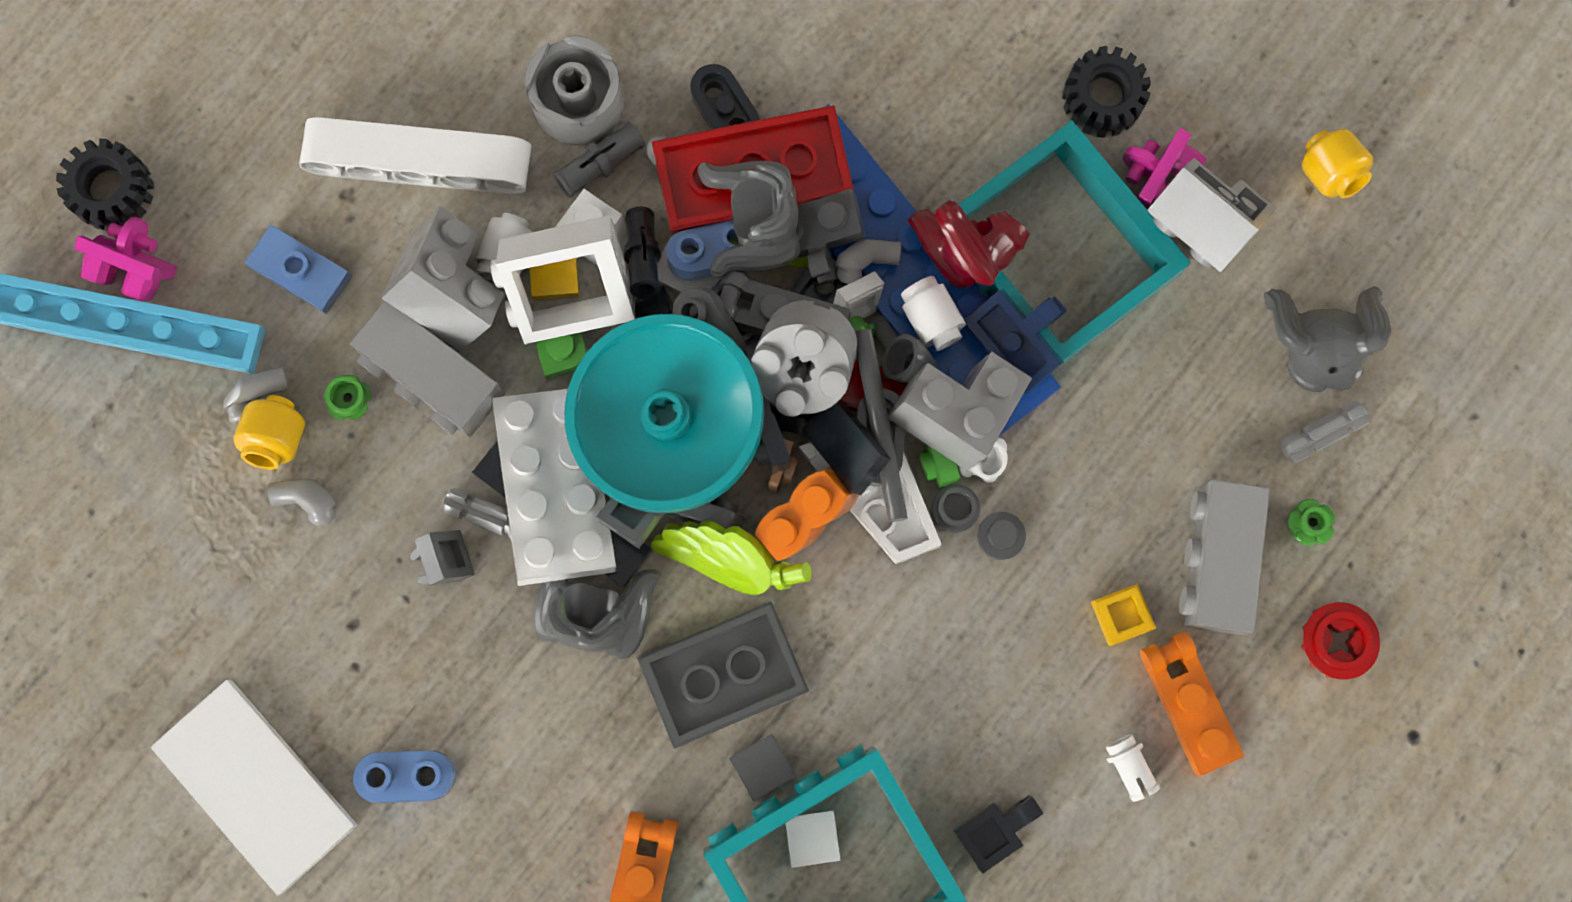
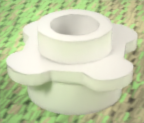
[958,437,1008,483]

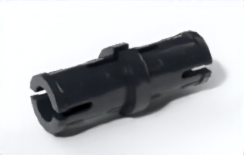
[623,206,661,299]

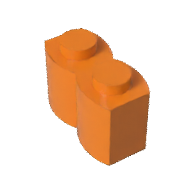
[754,467,859,561]

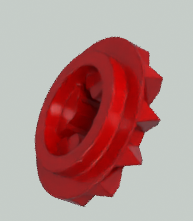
[1301,602,1380,680]

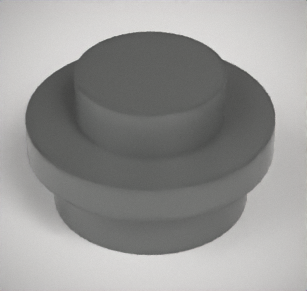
[932,484,980,532]
[977,512,1026,560]

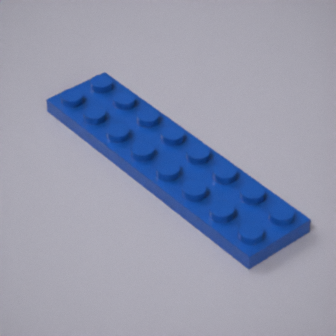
[825,104,1061,437]

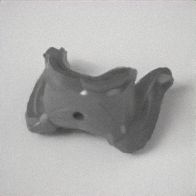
[698,161,801,278]
[1264,286,1391,392]
[534,569,661,659]

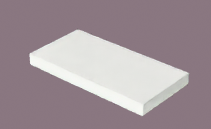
[150,679,358,896]

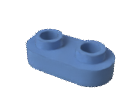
[666,220,737,280]
[353,751,456,803]

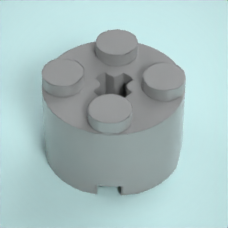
[525,35,624,145]
[751,300,857,417]

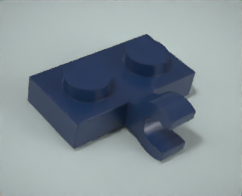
[964,289,1067,394]

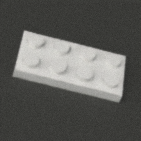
[492,389,616,586]

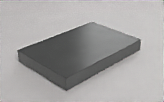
[637,601,809,749]

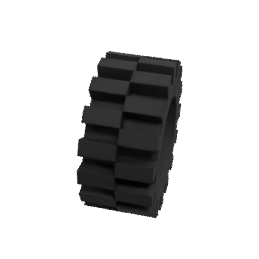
[1062,46,1151,138]
[56,138,154,230]

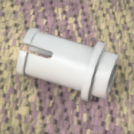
[1106,734,1160,802]

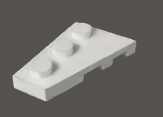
[799,442,942,564]

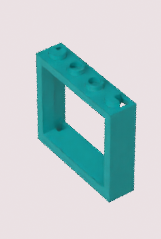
[959,120,1191,374]
[703,744,967,902]

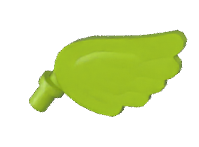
[651,520,812,595]

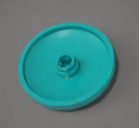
[564,314,764,513]

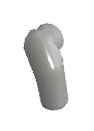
[835,239,901,284]

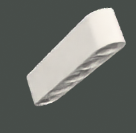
[299,117,531,194]

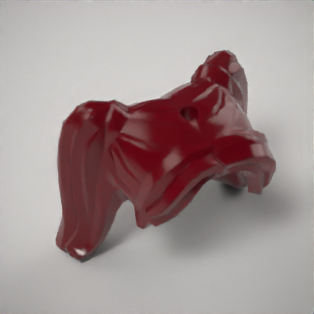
[908,200,1030,289]

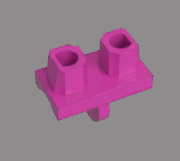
[1122,128,1207,210]
[74,217,177,301]

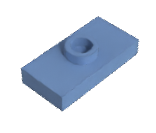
[244,225,352,314]

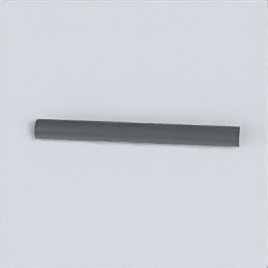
[855,329,908,522]

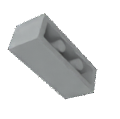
[350,301,505,437]
[1179,480,1270,636]

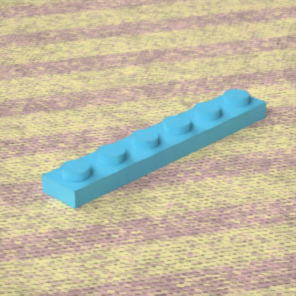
[0,274,266,374]

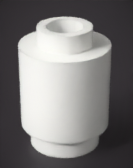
[475,213,532,283]
[901,276,966,351]

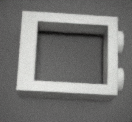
[491,215,635,344]

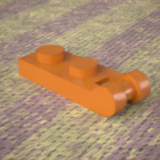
[1140,631,1245,776]
[610,811,679,902]

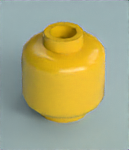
[1302,129,1373,199]
[234,395,305,470]

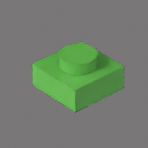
[535,332,588,380]
[919,443,961,491]

